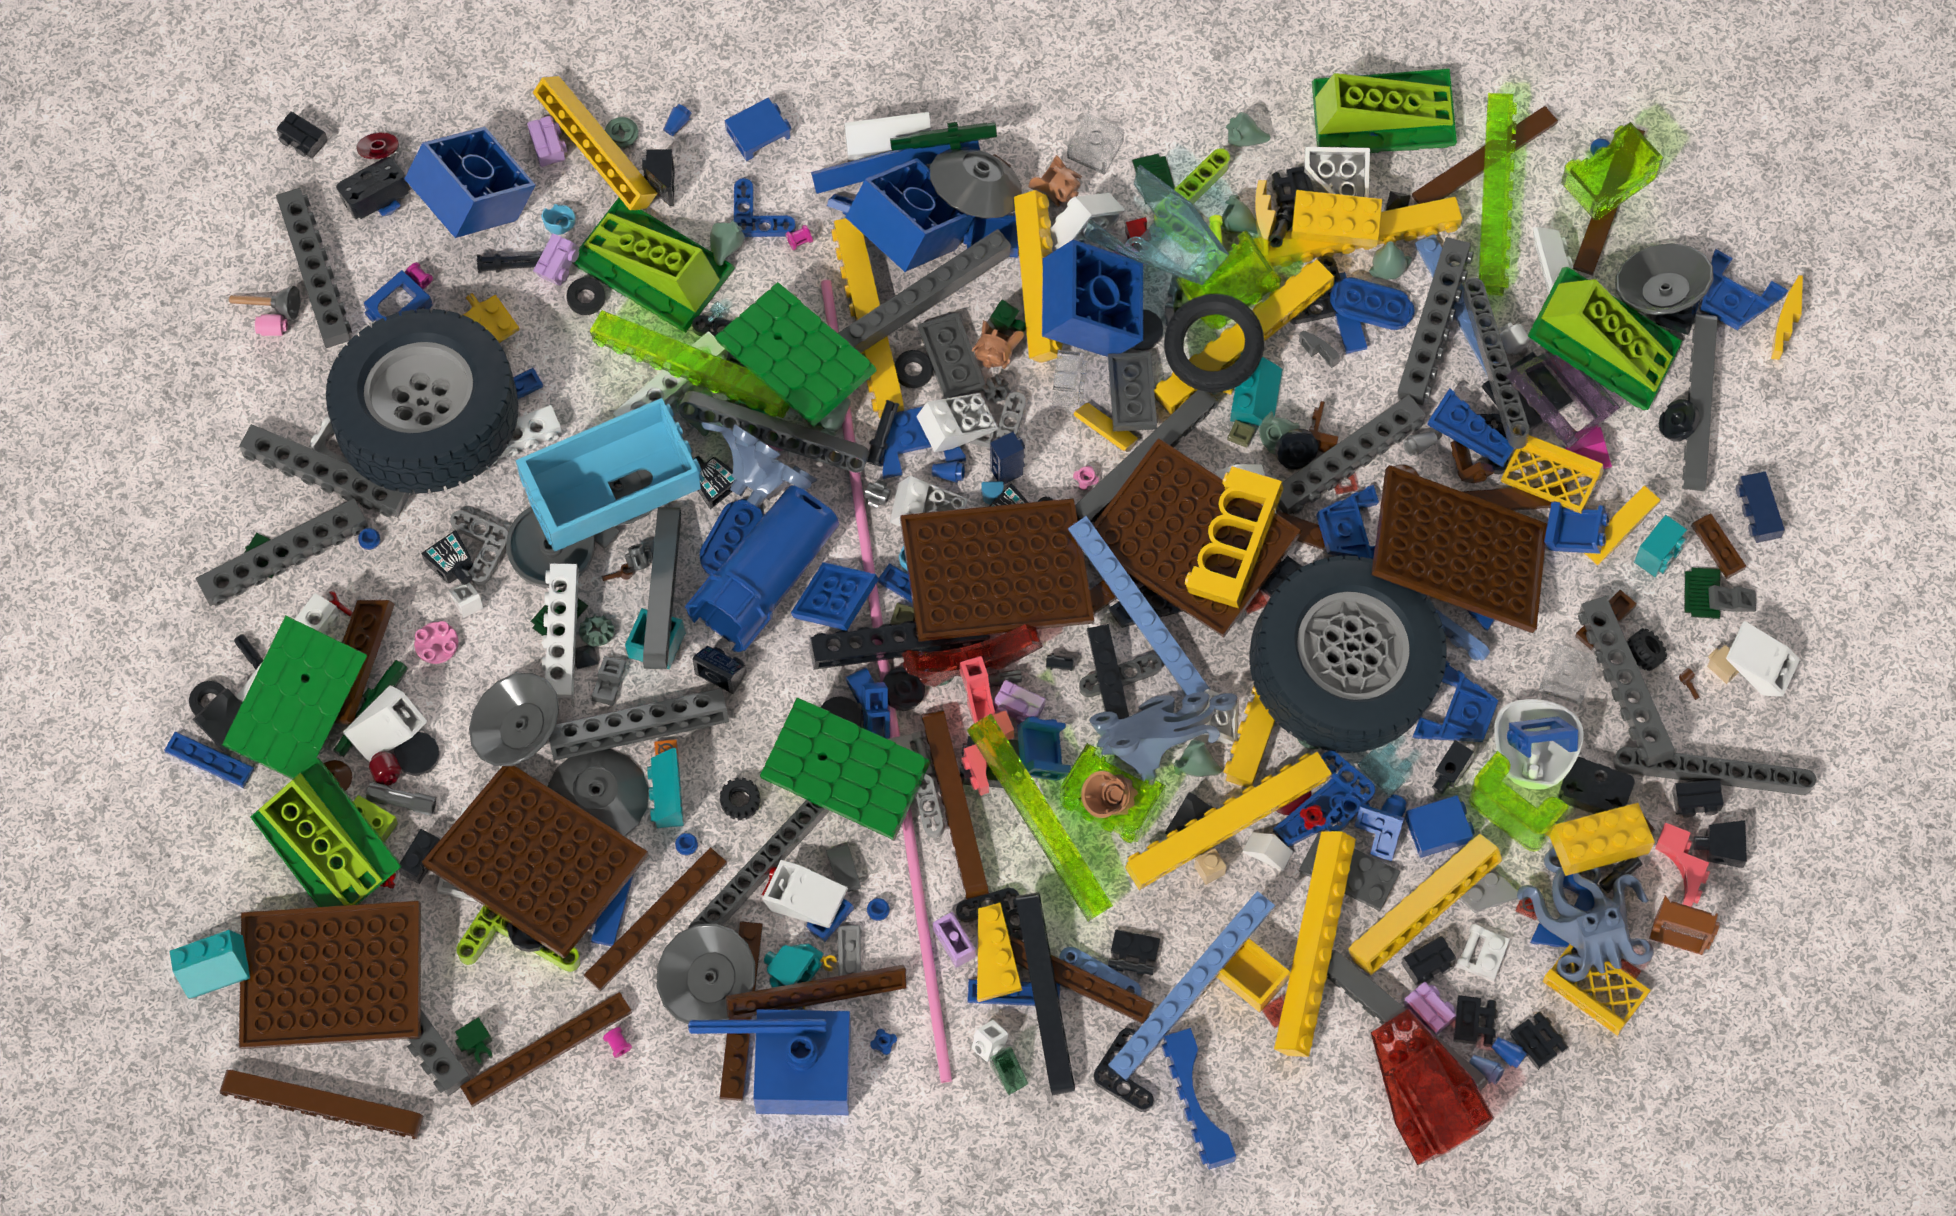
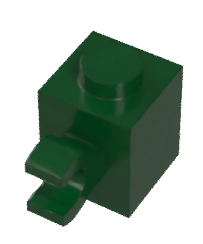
[987,299,1026,334]
[455,1017,493,1065]

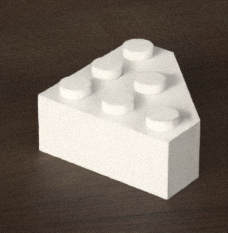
[1304,147,1370,198]
[1050,193,1125,252]

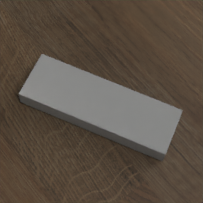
[838,925,861,976]

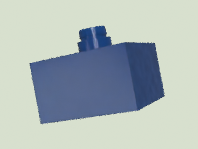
[404,126,536,238]
[845,158,974,272]
[1042,240,1143,357]
[753,1009,851,1116]

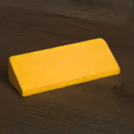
[1073,403,1138,452]

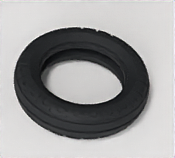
[1164,294,1264,392]

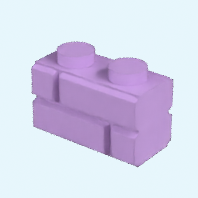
[527,116,567,167]
[533,233,580,286]
[993,680,1045,724]
[933,912,976,968]
[1403,982,1456,1035]

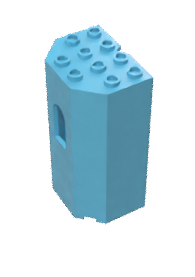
[515,398,702,551]

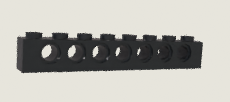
[809,621,990,670]

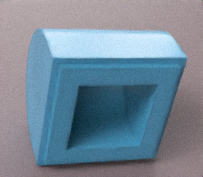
[981,481,1004,505]

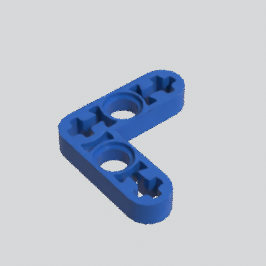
[734,178,796,237]
[1321,751,1375,831]

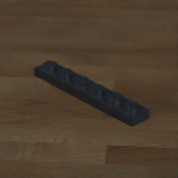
[1087,624,1129,758]

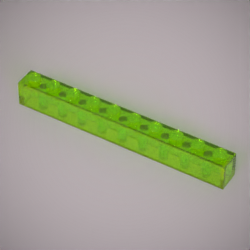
[1478,93,1517,296]
[590,310,790,418]
[967,714,1113,922]

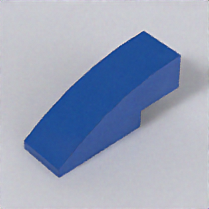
[862,682,890,739]

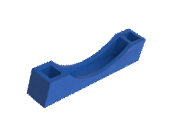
[1161,1028,1236,1170]

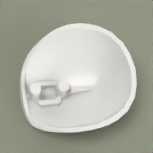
[1495,699,1584,789]

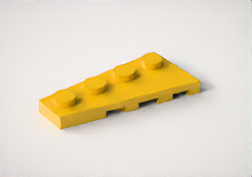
[977,903,1022,1002]

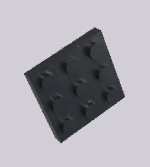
[1482,352,1573,436]

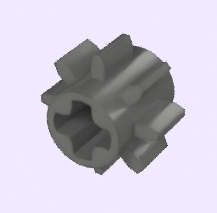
[982,375,1011,403]
[864,479,891,508]
[625,544,653,570]

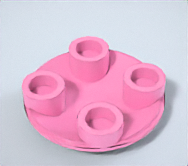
[414,621,458,664]

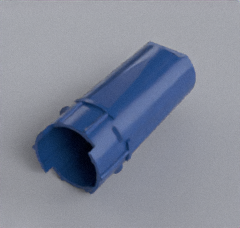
[685,485,839,652]

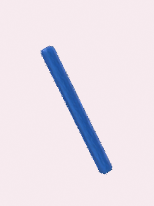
[688,1019,827,1034]

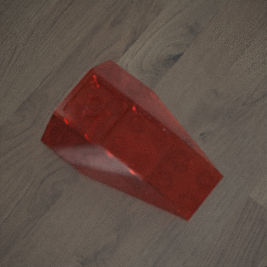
[1370,1009,1495,1165]

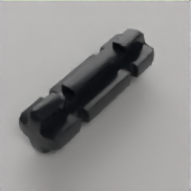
[234,634,263,670]

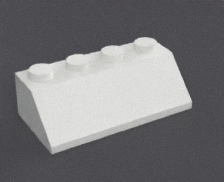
[845,112,931,162]
[1533,227,1573,294]

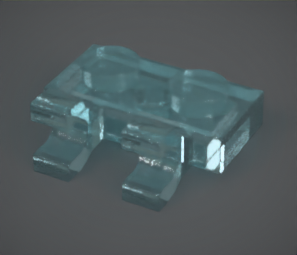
[1358,743,1412,797]

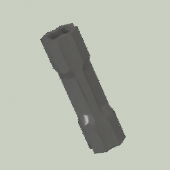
[366,782,437,816]

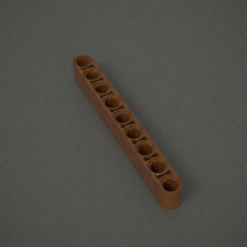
[921,709,989,899]
[219,1070,424,1139]

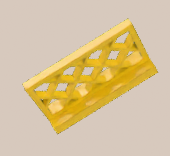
[1501,435,1603,514]
[1542,944,1651,1036]

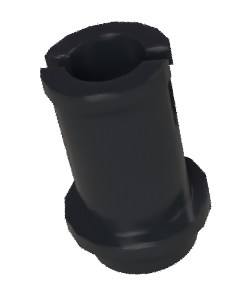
[1046,653,1074,671]

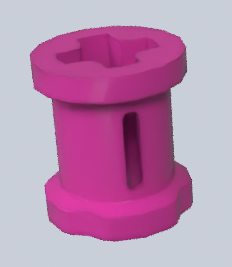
[786,225,813,250]
[405,262,433,289]
[603,1027,632,1058]

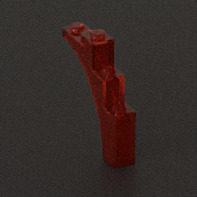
[902,624,1043,687]

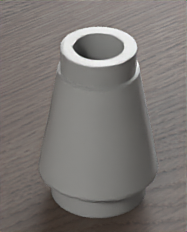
[1403,431,1437,456]

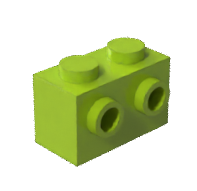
[353,795,398,843]

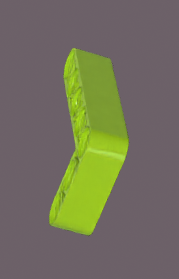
[1153,148,1230,256]
[456,906,580,972]

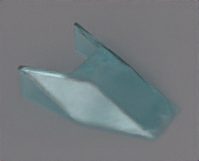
[1084,165,1229,285]

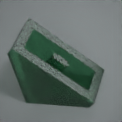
[990,1046,1028,1095]

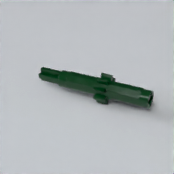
[890,122,997,151]
[333,660,408,758]

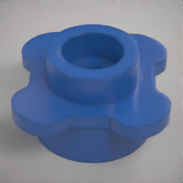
[870,1029,897,1055]

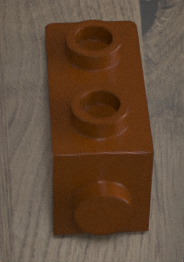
[1309,401,1339,453]
[1450,440,1494,484]

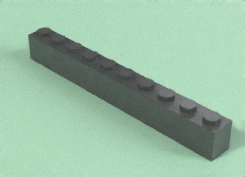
[838,229,1011,353]

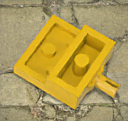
[461,293,520,343]

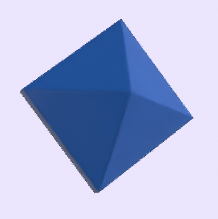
[377,200,400,216]

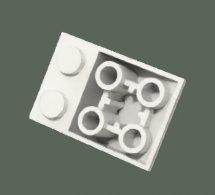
[917,393,998,452]
[890,476,967,527]
[1726,621,1800,697]
[343,685,427,763]
[762,860,848,928]

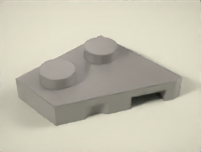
[1459,869,1519,913]

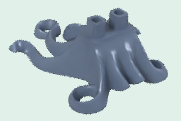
[701,422,818,507]
[1089,692,1237,782]
[1517,847,1654,982]

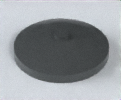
[506,507,595,588]

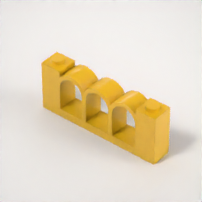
[1185,466,1284,608]

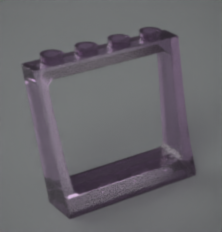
[1506,351,1621,448]

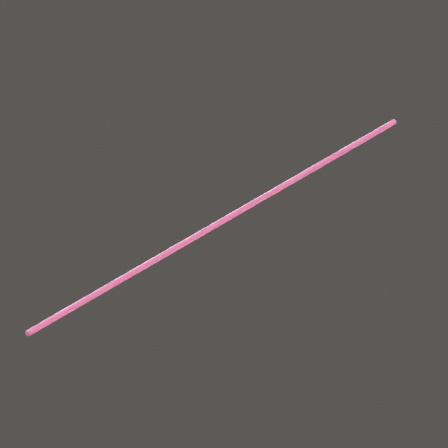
[821,280,952,1083]

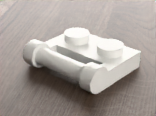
[1456,924,1510,981]

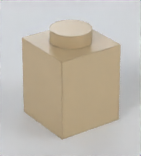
[1707,645,1739,684]
[1194,848,1226,885]

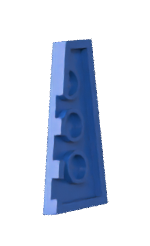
[1427,388,1514,467]
[1273,775,1370,847]

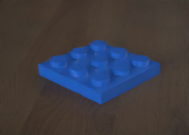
[791,562,879,631]

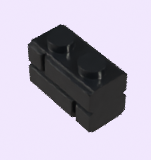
[276,111,328,159]
[1672,780,1724,817]
[398,829,440,884]
[1401,936,1456,986]

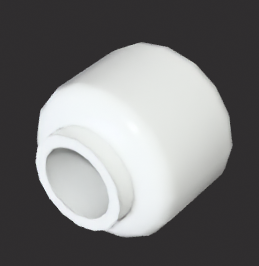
[1500,322,1530,356]

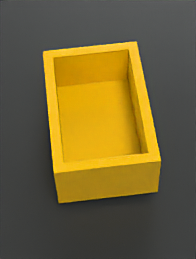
[1216,938,1290,1013]

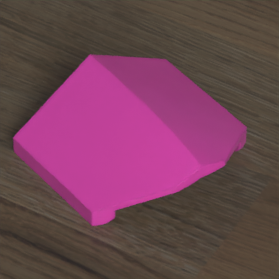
[1565,427,1612,470]

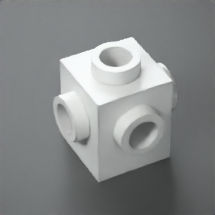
[972,1020,1009,1062]

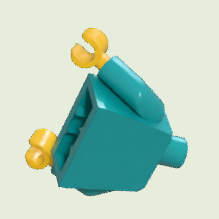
[764,944,837,1010]

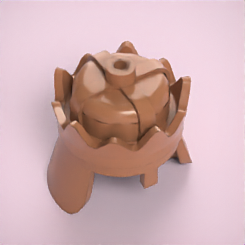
[1028,155,1082,207]
[971,320,1024,369]
[1081,771,1138,818]

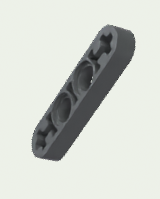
[1079,654,1162,697]

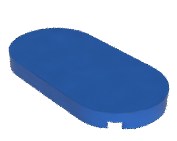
[1330,277,1415,330]
[699,499,763,575]

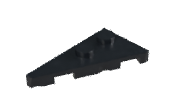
[1165,258,1185,326]
[1655,299,1701,335]

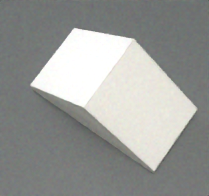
[448,582,483,618]
[1242,832,1293,871]

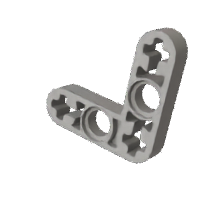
[968,392,1026,448]
[450,510,508,585]
[913,774,945,838]

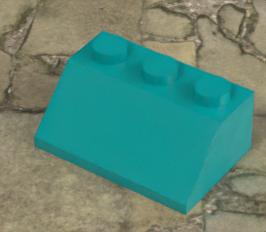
[1230,353,1283,426]
[647,748,684,828]
[169,930,250,999]

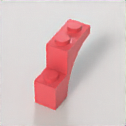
[960,656,996,737]
[961,710,1014,796]
[1655,822,1710,907]

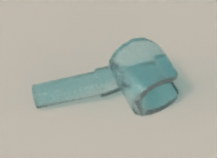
[708,301,726,322]

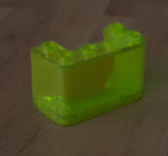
[1561,122,1664,221]
[1176,230,1281,330]
[1059,743,1166,843]
[1469,751,1569,852]

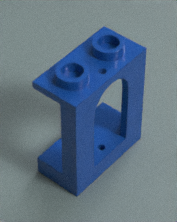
[364,270,433,322]
[1507,716,1578,758]

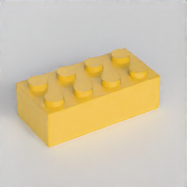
[1291,190,1382,247]
[1549,803,1655,876]

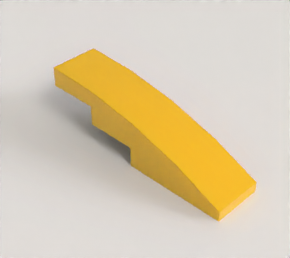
[1255,180,1276,255]
[1771,275,1803,360]
[1584,485,1661,565]

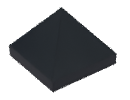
[1386,191,1411,211]
[575,645,599,670]

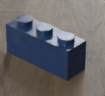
[990,432,1025,485]
[1736,471,1785,543]

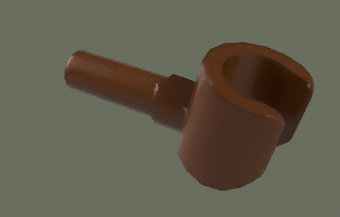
[602,563,633,581]
[1679,668,1700,700]

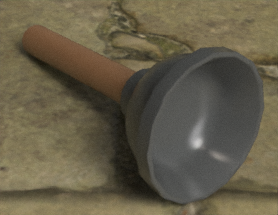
[229,286,301,320]

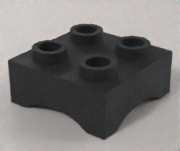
[192,688,242,752]
[1165,792,1217,855]

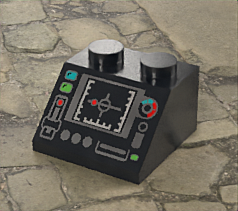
[642,149,675,206]
[692,645,747,694]

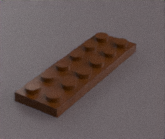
[334,600,395,724]

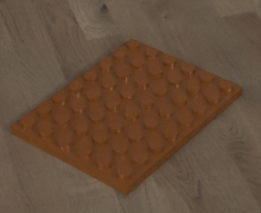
[1093,438,1302,638]
[1371,465,1548,633]
[900,498,1095,642]
[422,766,649,959]
[239,901,421,1049]

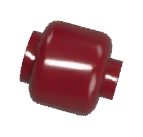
[369,751,402,786]

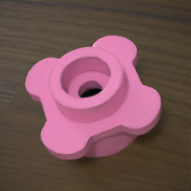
[1073,466,1099,490]

